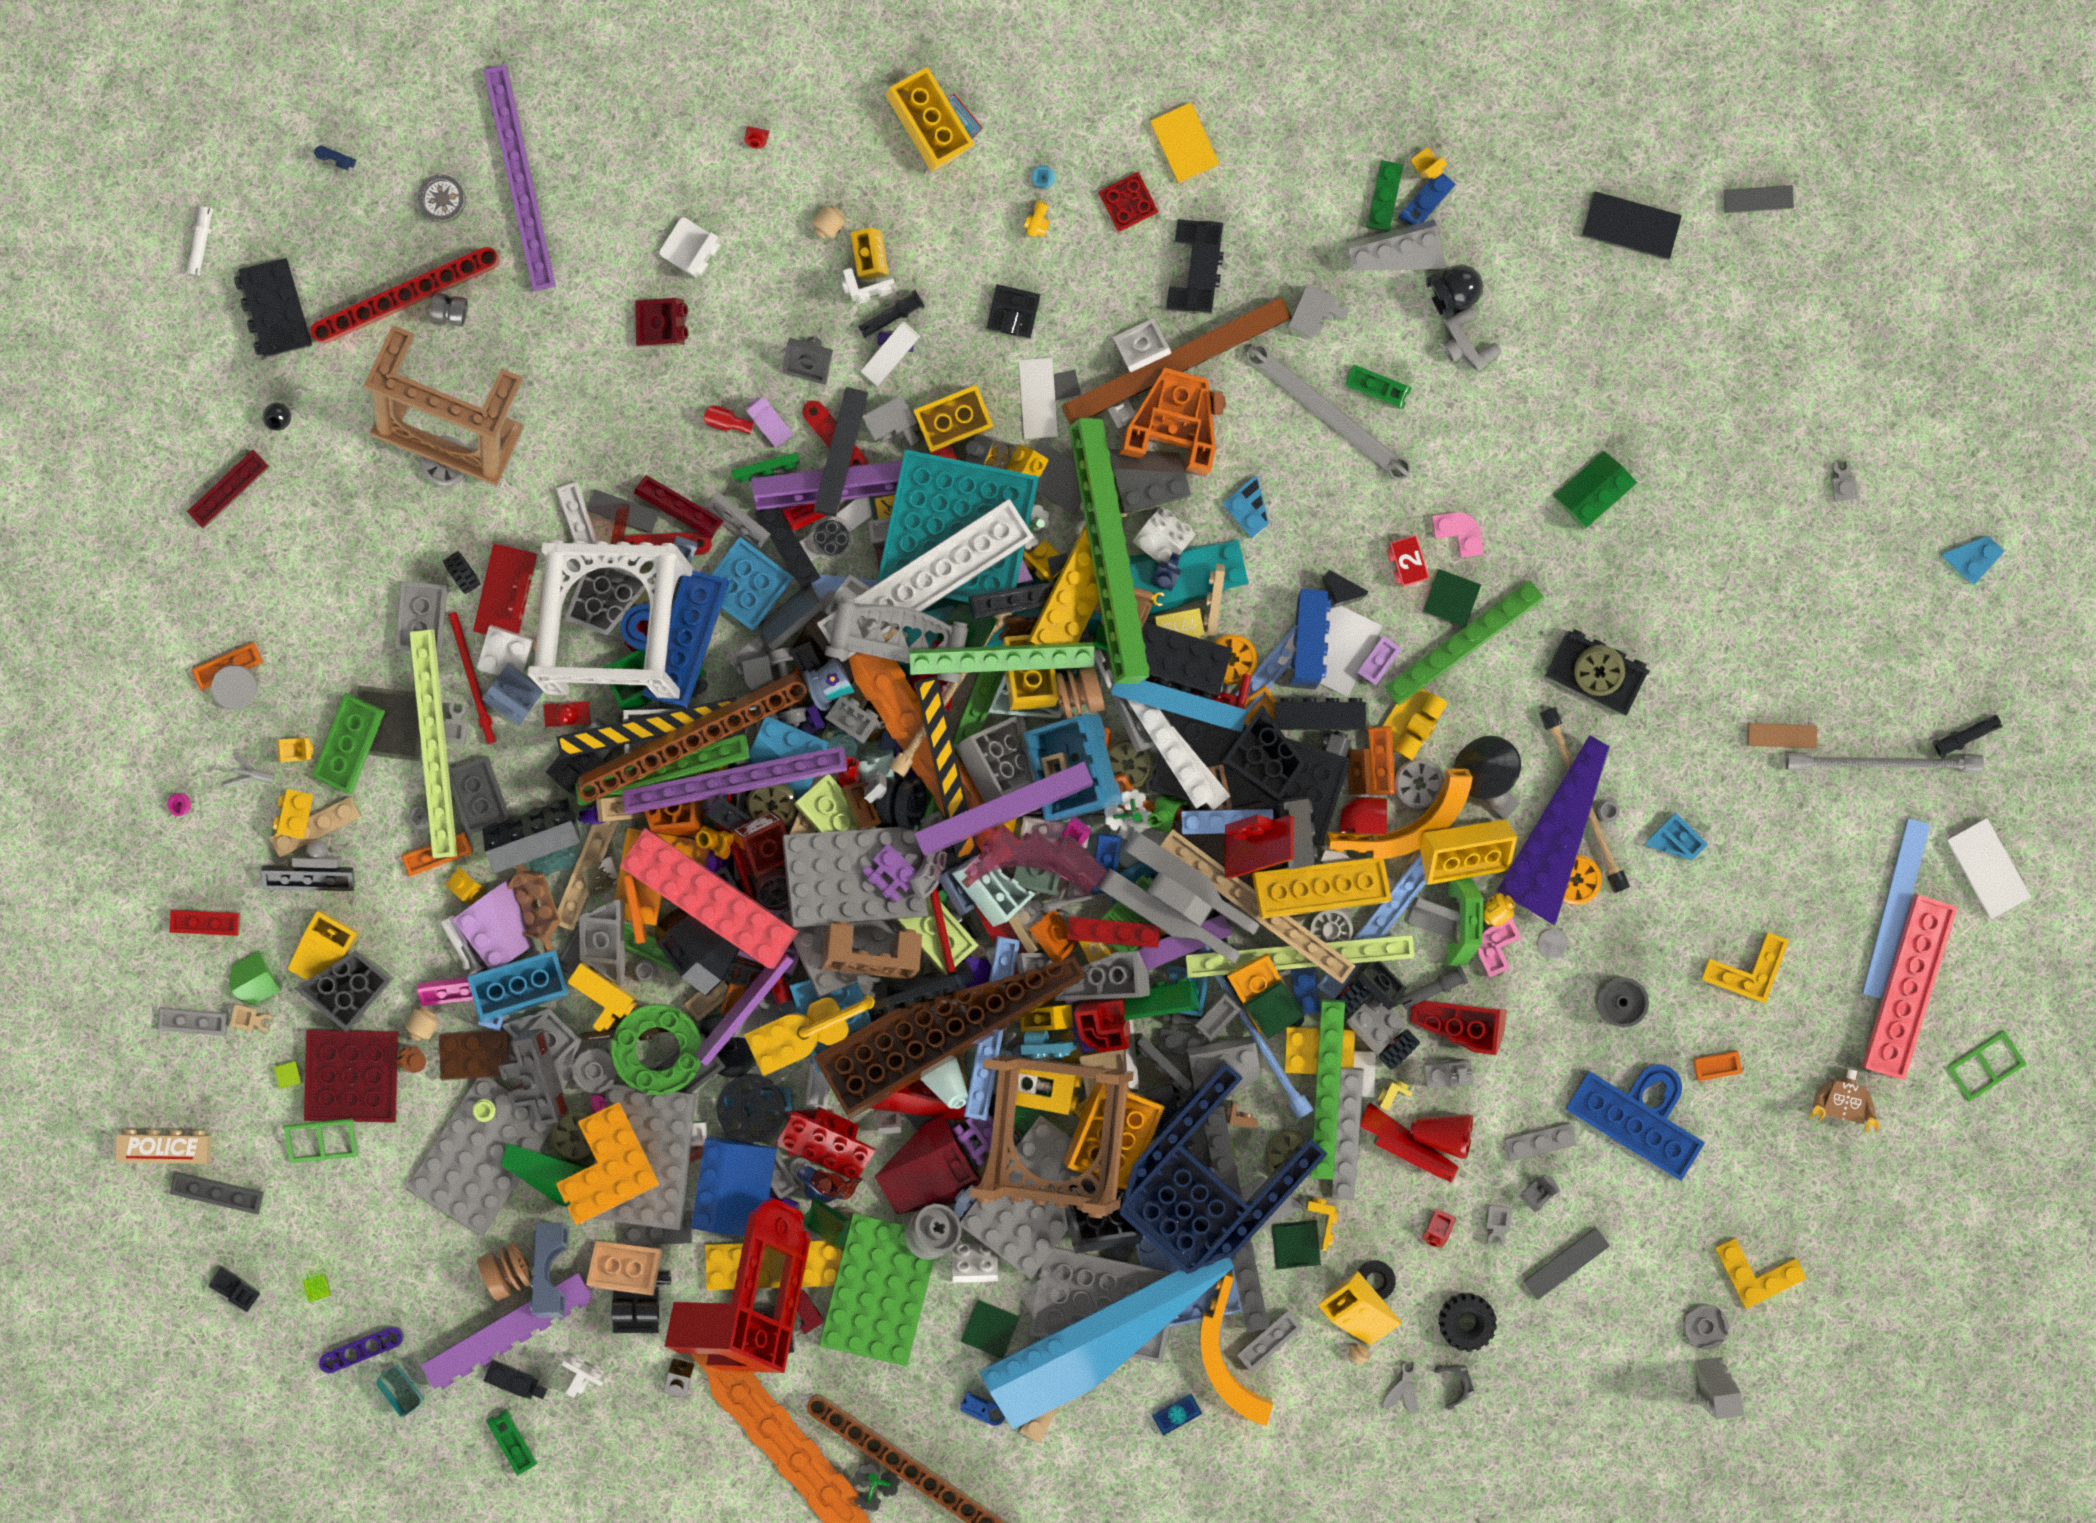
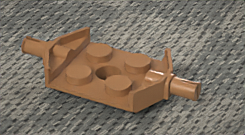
[507,863,560,953]

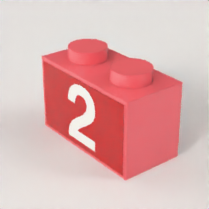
[1386,535,1429,587]

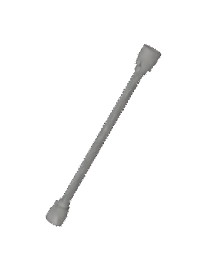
[1786,752,1984,773]

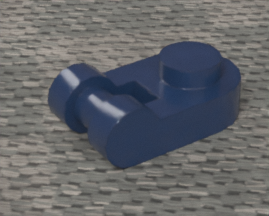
[314,146,357,171]

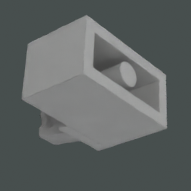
[1288,284,1349,339]
[862,395,919,447]
[1423,1059,1473,1089]

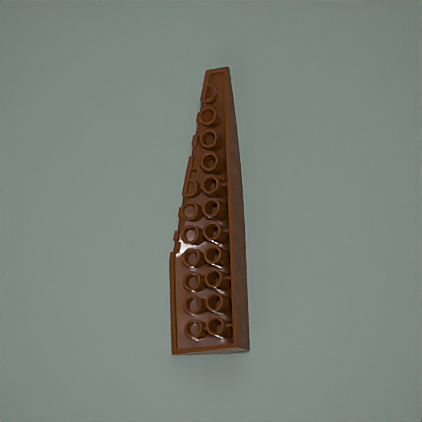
[813,957,1086,1120]

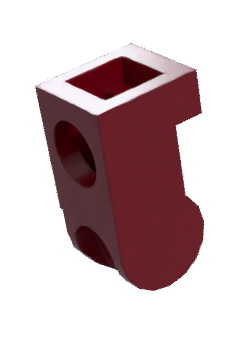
[797,1289,824,1335]

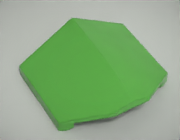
[229,951,281,1005]

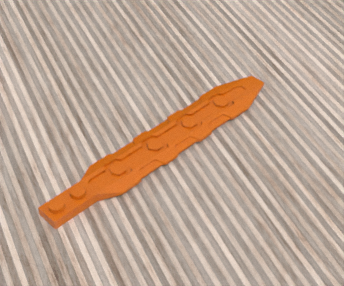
[849,652,1012,866]
[689,1353,870,1523]

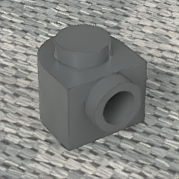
[1321,730,1352,757]

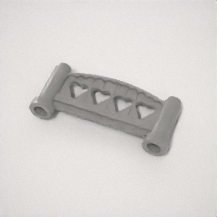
[825,597,968,683]

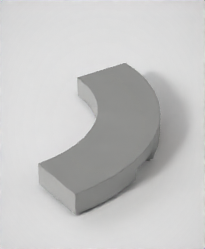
[910,810,947,901]

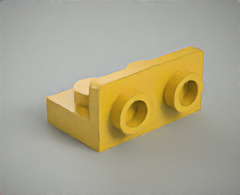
[1023,539,1063,583]

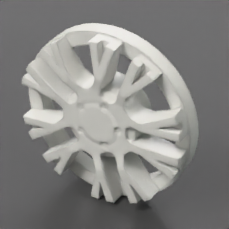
[1310,910,1353,942]

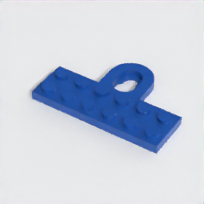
[621,570,730,709]
[1565,1064,1705,1181]

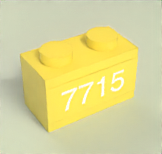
[1154,608,1205,638]

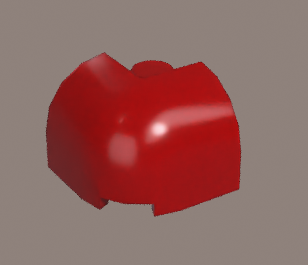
[1338,797,1387,835]
[1074,998,1130,1052]

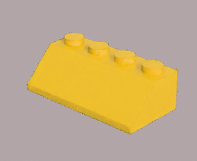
[885,66,974,172]
[1420,819,1517,885]

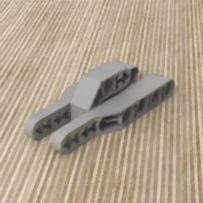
[1097,830,1260,964]

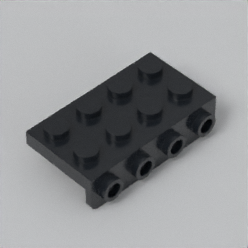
[234,258,312,360]
[1142,622,1233,700]
[1544,629,1650,716]
[874,961,975,1013]

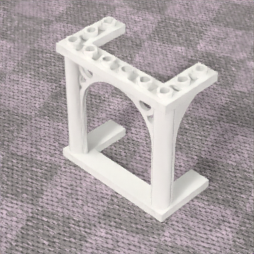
[528,540,693,699]

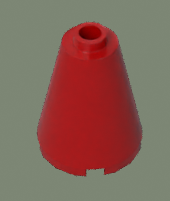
[1410,1114,1473,1159]

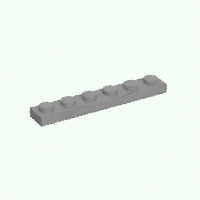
[1331,1067,1364,1200]

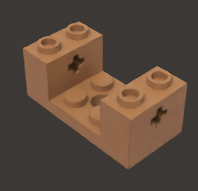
[821,921,922,980]

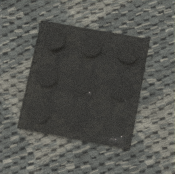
[357,686,421,761]

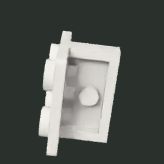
[952,1243,998,1282]
[561,1354,607,1398]

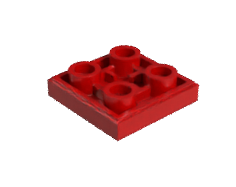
[1098,172,1159,233]

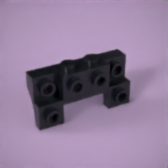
[1166,219,1224,314]

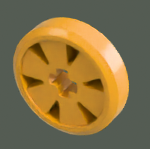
[1214,634,1257,684]
[1564,855,1602,905]

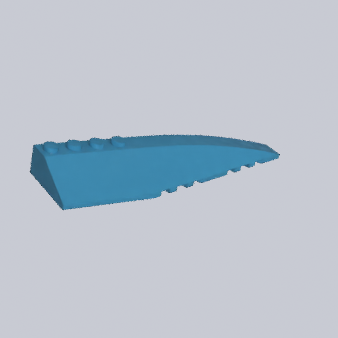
[979,1258,1234,1429]

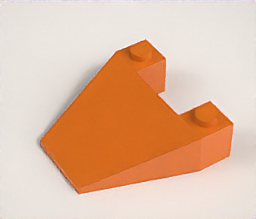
[1119,368,1216,476]

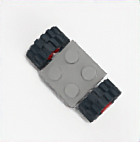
[1334,979,1420,1070]

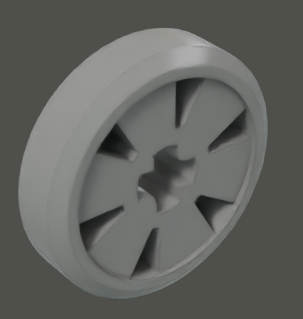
[420,436,467,486]
[1395,759,1444,808]

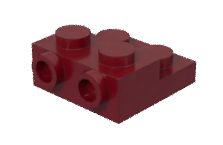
[635,298,689,347]

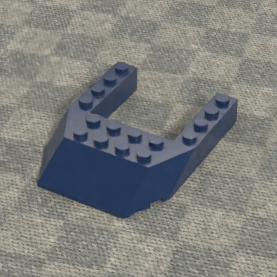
[1119,1059,1327,1274]

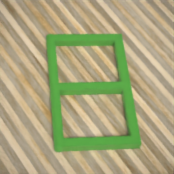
[1947,1031,2027,1102]
[283,1118,358,1163]

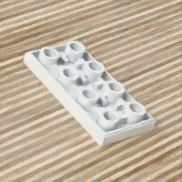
[1946,818,2031,919]

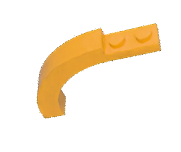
[1326,768,1473,859]
[1200,1272,1273,1426]

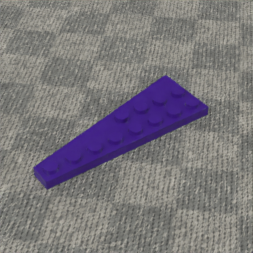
[1497,735,1610,925]

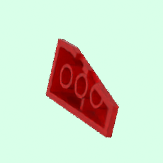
[1410,1000,1507,1055]

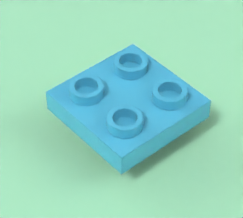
[1021,1030,1077,1058]

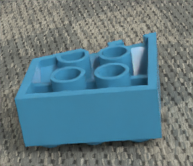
[748,716,829,800]

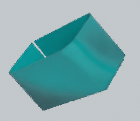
[376,1364,424,1418]

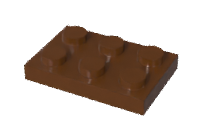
[439,1030,509,1081]

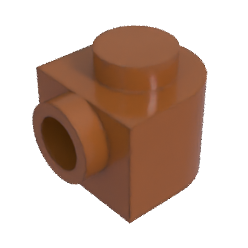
[395,1045,426,1073]

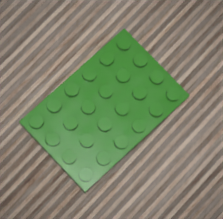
[819,1212,934,1366]

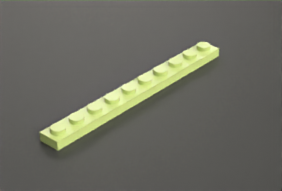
[410,630,457,858]
[1185,935,1414,978]

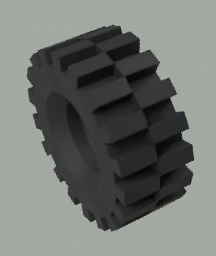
[1438,1293,1497,1352]

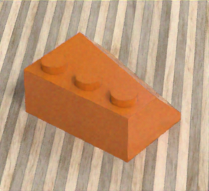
[644,774,703,836]

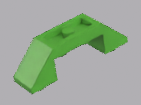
[1447,877,1483,965]

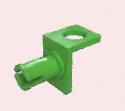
[1147,794,1186,834]

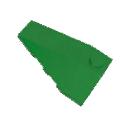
[500,1143,591,1207]

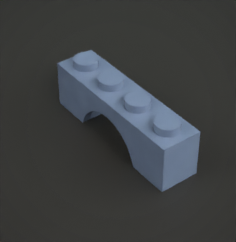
[529,1222,569,1318]

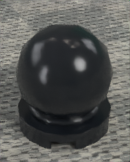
[1425,264,1484,319]

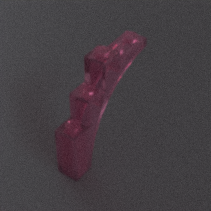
[961,824,1108,894]

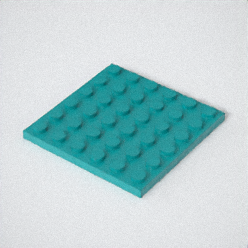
[877,449,1040,603]

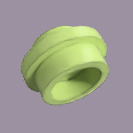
[473,1099,496,1122]

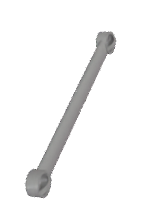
[1246,344,1411,480]

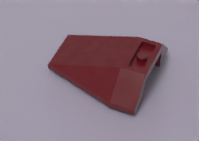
[874,1113,982,1215]

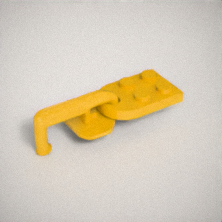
[744,996,875,1076]

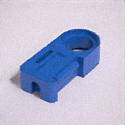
[960,1391,1005,1426]

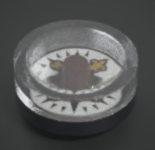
[418,175,466,222]

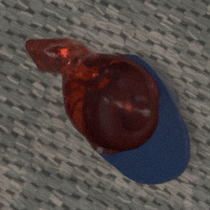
[797,1166,862,1203]

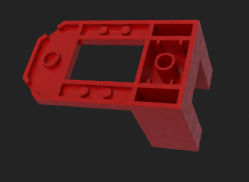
[664,1198,811,1373]

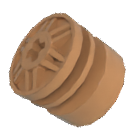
[1056,667,1105,719]
[477,1241,532,1301]

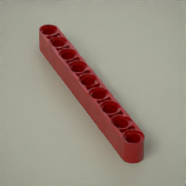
[310,247,500,344]

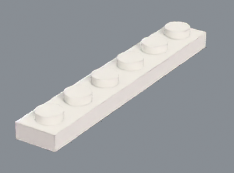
[1127,699,1216,809]

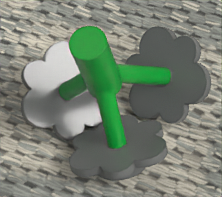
[854,1462,900,1512]

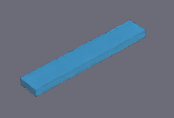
[1110,680,1248,732]

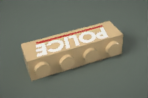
[116,1129,212,1164]

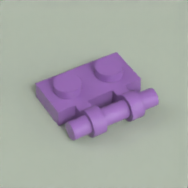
[862,844,917,903]
[952,1113,993,1166]

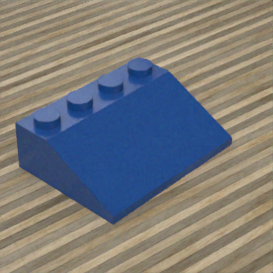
[691,1135,777,1236]

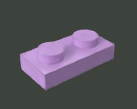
[1357,635,1402,685]

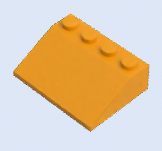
[1063,1082,1165,1189]

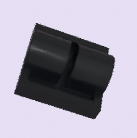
[611,1286,659,1333]

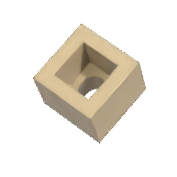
[1041,752,1071,778]

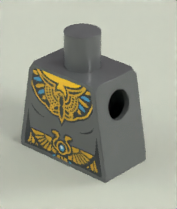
[965,434,1014,469]

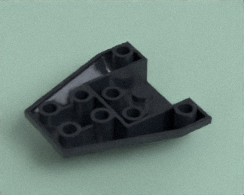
[655,908,740,996]

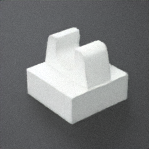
[1107,399,1135,429]

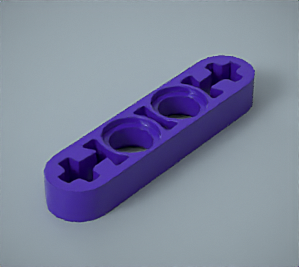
[319,1326,404,1374]

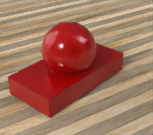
[543,701,591,727]

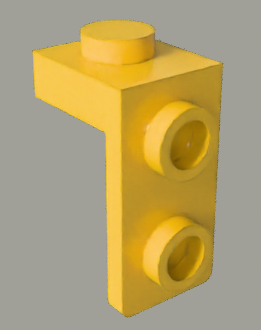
[1306,1196,1339,1251]

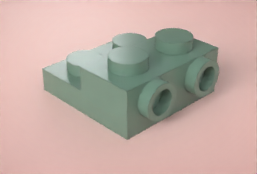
[1012,838,1065,896]

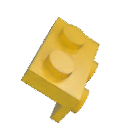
[1005,444,1049,477]
[272,789,314,840]

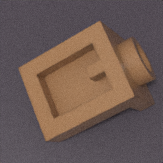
[1225,1101,1258,1129]

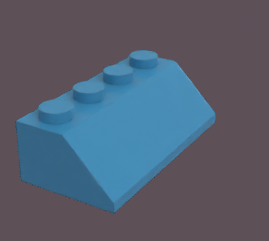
[467,950,569,1023]

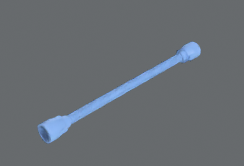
[1194,946,1313,1120]

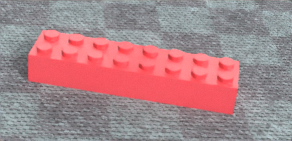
[619,828,799,969]

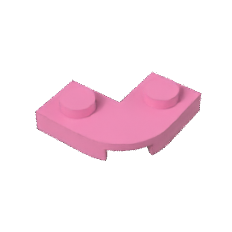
[1432,512,1484,558]
[1477,919,1521,978]

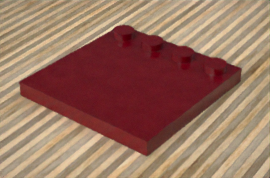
[304,1029,399,1123]

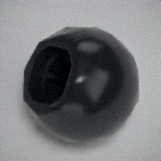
[263,402,291,431]

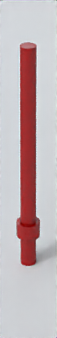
[448,612,496,744]
[920,848,956,973]

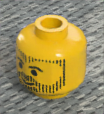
[1483,893,1515,927]

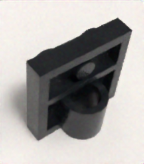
[986,284,1041,339]
[545,752,606,798]

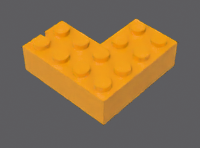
[614,828,711,925]
[556,1102,659,1226]

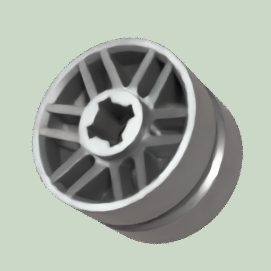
[751,857,789,907]

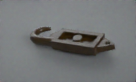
[579,1027,670,1041]

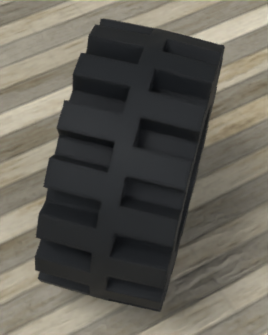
[443,551,481,594]

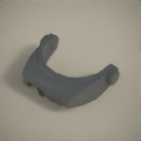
[1434,1365,1475,1410]

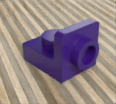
[801,705,826,735]

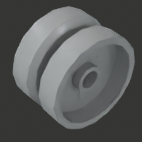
[904,1204,962,1260]

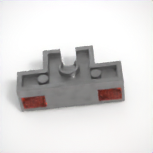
[498,1028,569,1125]

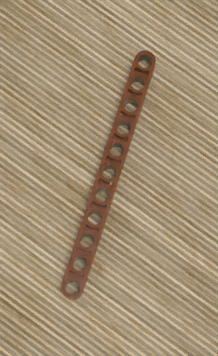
[1061,297,1292,425]
[576,673,807,802]
[807,1394,1008,1523]

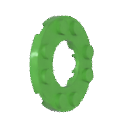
[611,1004,703,1095]

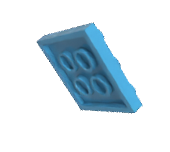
[711,537,794,632]

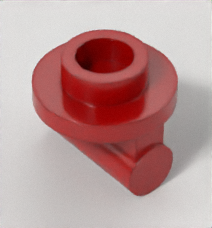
[744,126,770,149]

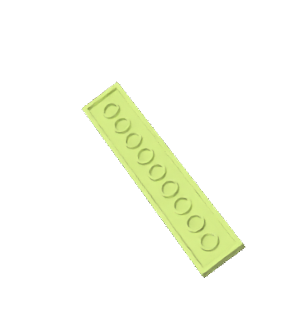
[794,774,979,976]

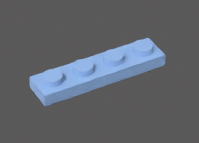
[1181,809,1273,834]

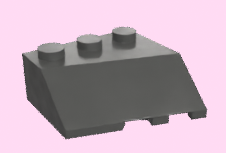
[1109,449,1191,513]

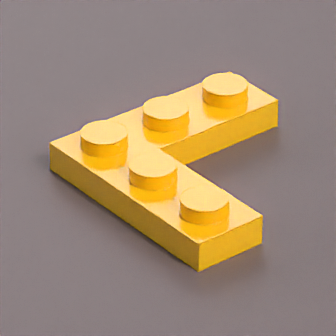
[1701,932,1789,1004]
[1714,1237,1807,1309]

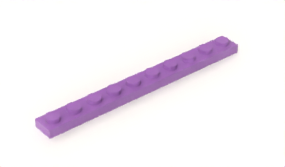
[484,65,556,292]
[623,746,847,815]

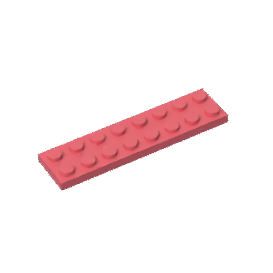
[1861,894,1958,1080]

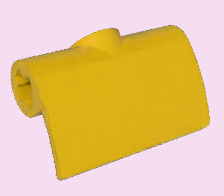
[1383,689,1448,760]

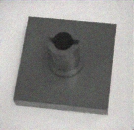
[782,336,833,385]

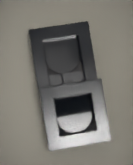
[209,1265,260,1312]

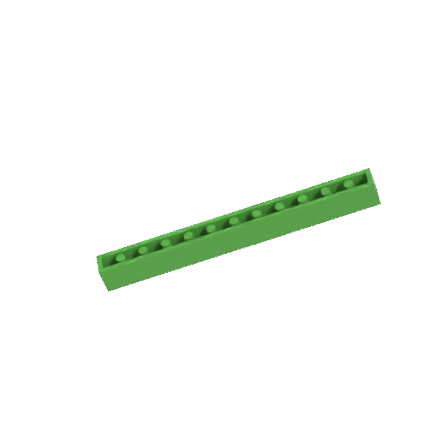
[1069,418,1149,684]

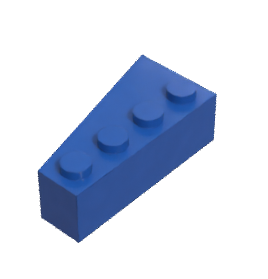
[1289,589,1331,690]

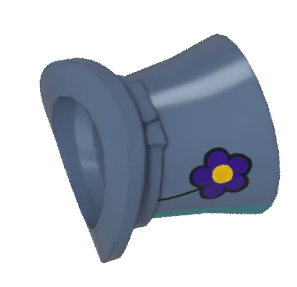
[803,657,855,711]

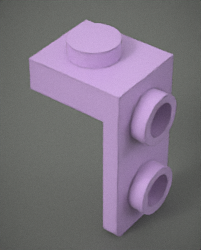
[746,397,793,448]

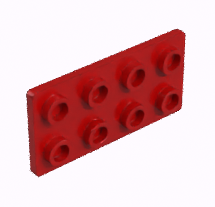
[473,544,538,635]
[1225,814,1294,879]
[775,1106,875,1181]

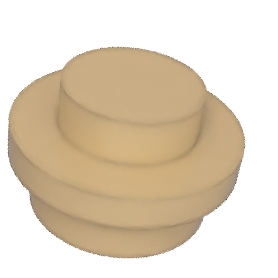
[1348,1344,1370,1365]

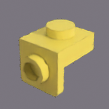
[1377,1080,1412,1111]

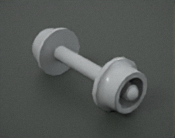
[767,647,808,728]

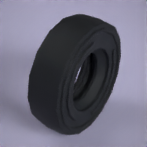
[1358,1260,1396,1300]

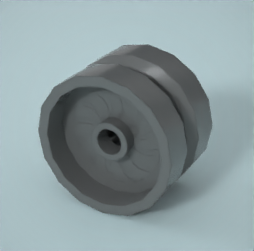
[1595,976,1649,1028]

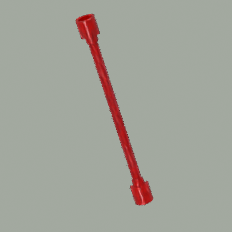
[716,822,793,1005]

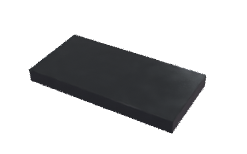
[1582,191,1682,260]

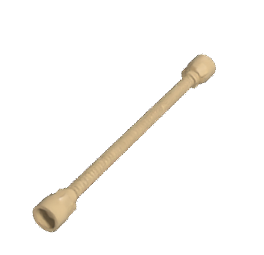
[889,613,1012,777]

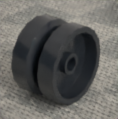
[876,777,927,830]

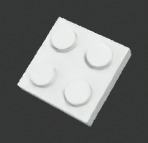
[1113,318,1172,372]
[477,625,534,676]

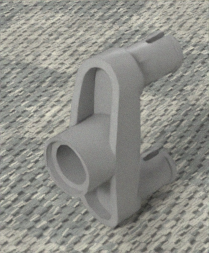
[1442,307,1502,371]

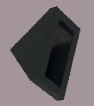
[1322,570,1369,608]

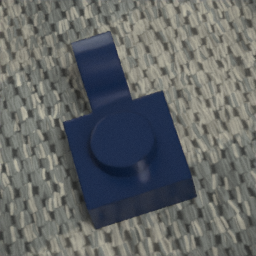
[1151,552,1181,591]

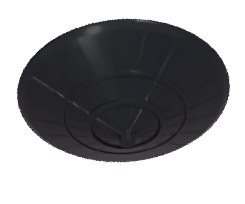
[1454,736,1521,799]
[698,1013,755,1077]

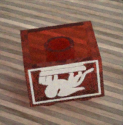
[732,812,788,878]

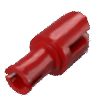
[704,405,754,435]
[836,756,860,788]

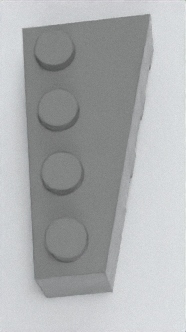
[1346,220,1447,270]
[1695,1357,1744,1420]

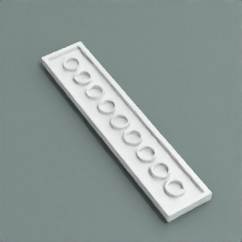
[817,499,1035,662]

